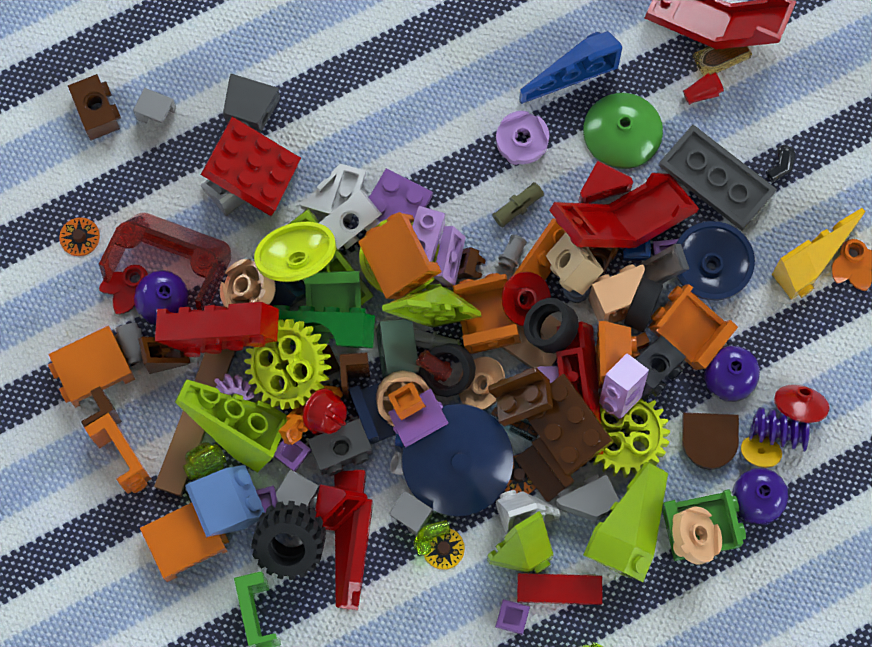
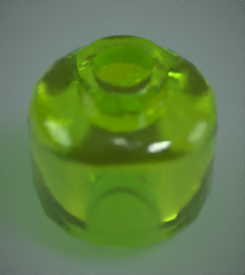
[183,442,227,480]

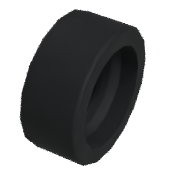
[624,277,663,332]
[524,298,579,354]
[420,343,476,397]

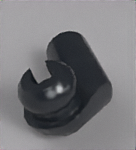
[766,145,796,183]

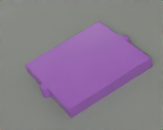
[388,388,448,448]

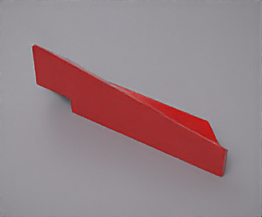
[556,321,604,455]
[334,470,373,611]

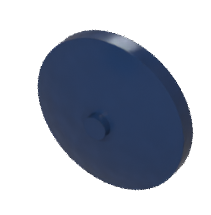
[401,403,513,516]

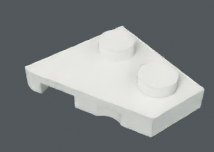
[300,164,366,223]

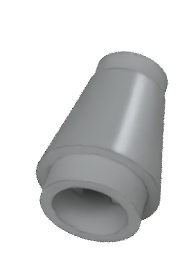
[115,323,143,365]

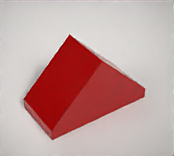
[579,161,633,203]
[315,484,368,531]

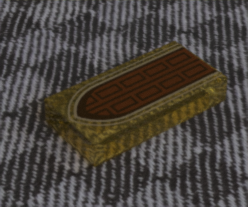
[692,46,752,76]

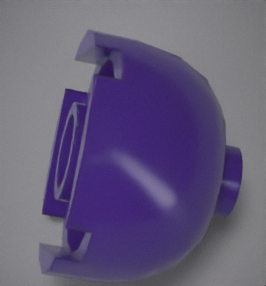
[134,270,189,325]
[704,345,760,402]
[732,468,789,525]

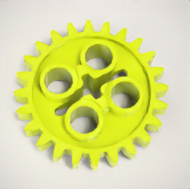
[244,319,331,410]
[593,395,670,478]

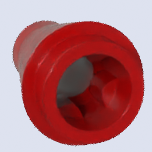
[683,72,724,105]

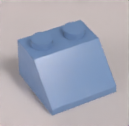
[185,465,265,537]

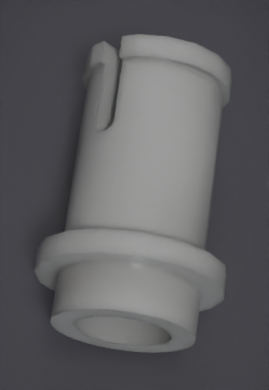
[498,235,527,271]

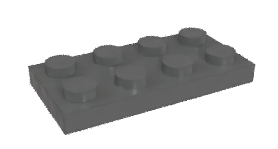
[659,124,777,231]

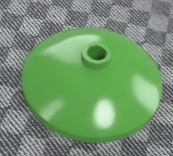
[583,93,663,169]

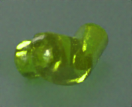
[413,520,450,556]

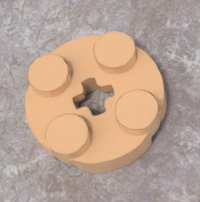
[672,506,722,565]

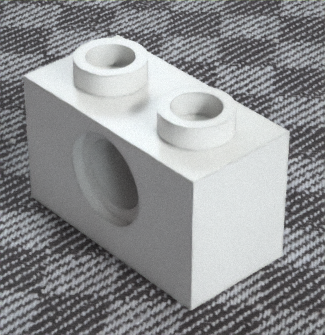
[319,189,382,249]

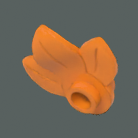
[832,239,872,291]

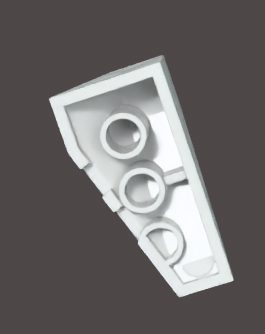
[496,490,561,534]

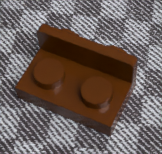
[488,367,553,427]

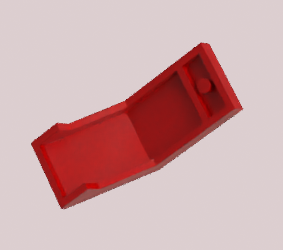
[644,0,796,49]
[549,173,699,248]

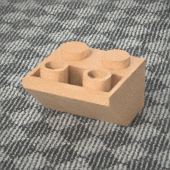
[588,264,645,323]

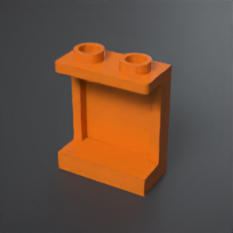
[358,212,442,300]
[453,273,521,354]
[648,284,738,370]
[48,325,136,408]
[84,413,151,494]
[140,502,229,582]

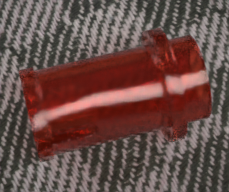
[416,350,453,382]

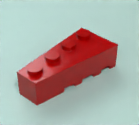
[155,302,279,357]

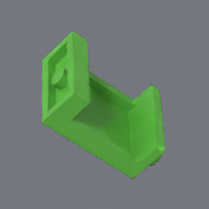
[304,271,361,344]
[662,489,746,561]
[234,571,281,647]

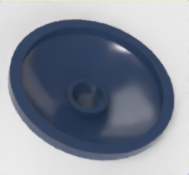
[676,221,755,301]

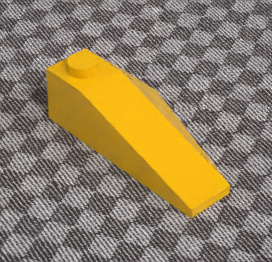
[772,208,865,300]

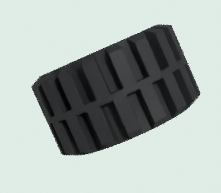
[251,501,326,580]

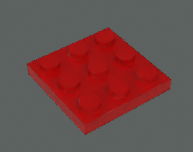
[200,117,301,216]

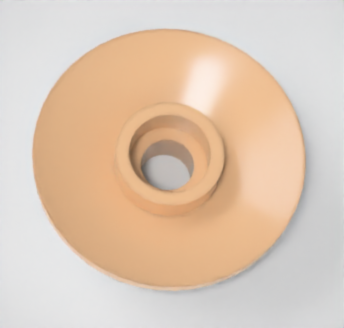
[458,357,505,410]

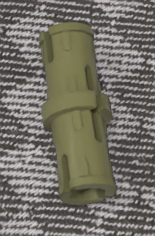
[492,182,544,228]

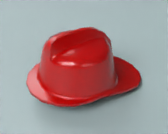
[302,388,347,436]

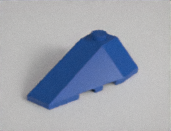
[519,31,623,104]

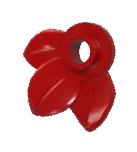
[99,265,148,315]

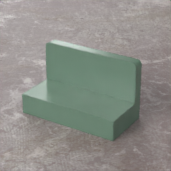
[376,319,419,379]

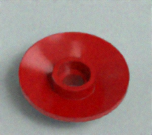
[501,272,551,326]
[774,385,830,423]

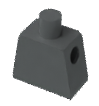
[223,74,280,132]

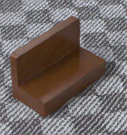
[340,353,370,400]
[81,386,122,427]
[515,437,574,502]

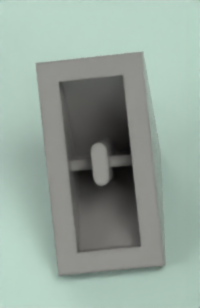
[200,180,245,216]

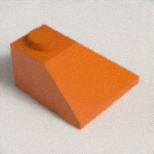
[596,321,637,389]

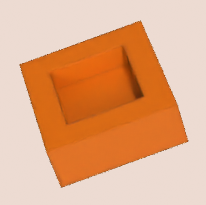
[388,382,426,420]

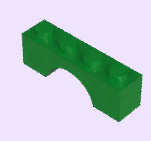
[274,305,375,349]

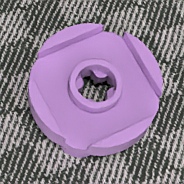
[496,111,549,165]

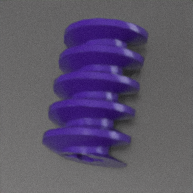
[749,407,811,452]

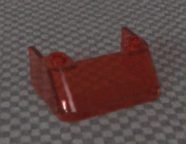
[99,213,231,311]

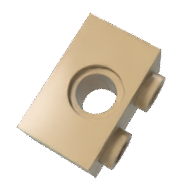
[546,233,604,295]

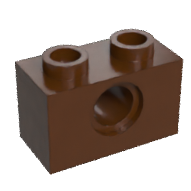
[67,74,121,141]

